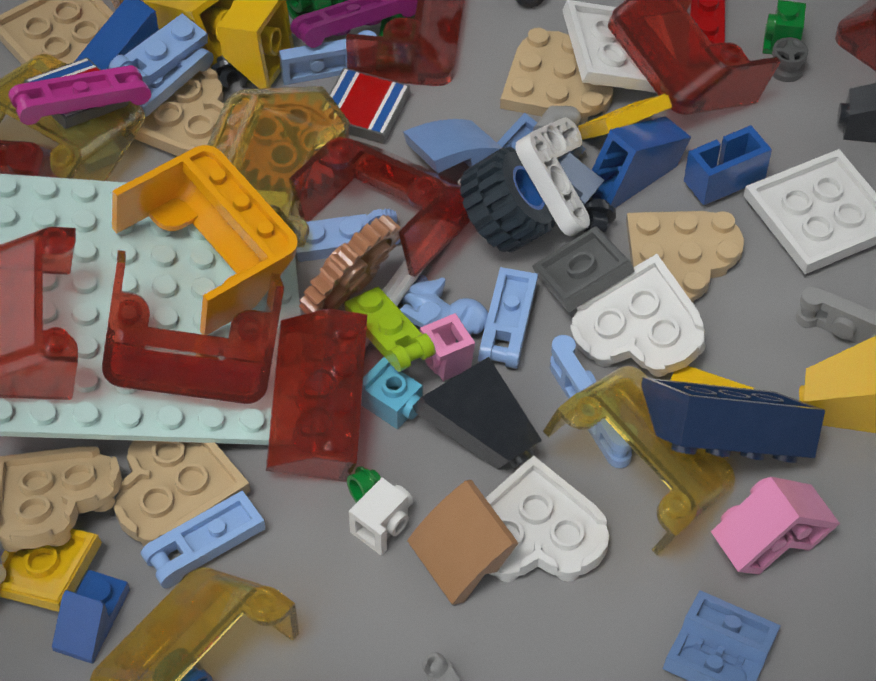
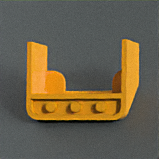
[112,145,298,337]

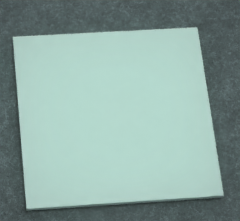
[0,174,313,446]

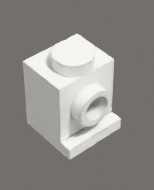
[349,478,413,556]

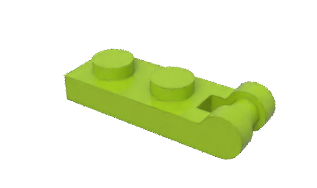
[344,286,436,372]

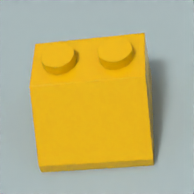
[216,0,294,91]

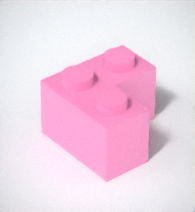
[711,476,840,574]

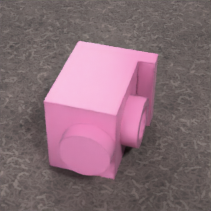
[420,313,475,381]

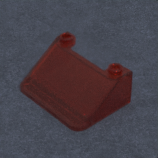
[0,227,78,400]

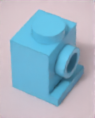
[359,357,423,430]

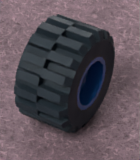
[460,147,556,253]

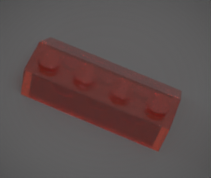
[265,308,368,482]

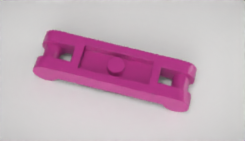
[8,65,151,125]

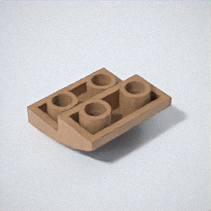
[407,480,518,605]

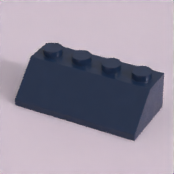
[641,377,825,463]

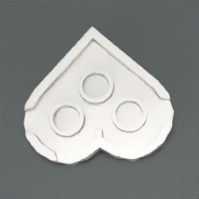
[570,254,706,377]
[486,455,609,582]

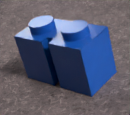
[684,125,772,205]

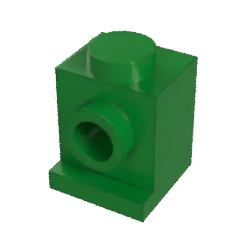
[762,0,806,55]

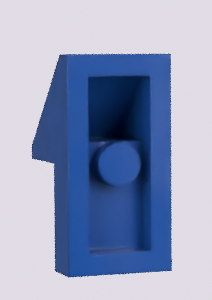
[52,569,130,664]

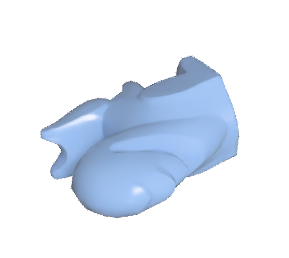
[400,277,488,335]

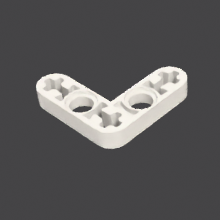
[515,117,590,236]

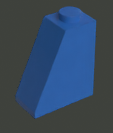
[74,0,159,70]
[592,116,691,208]

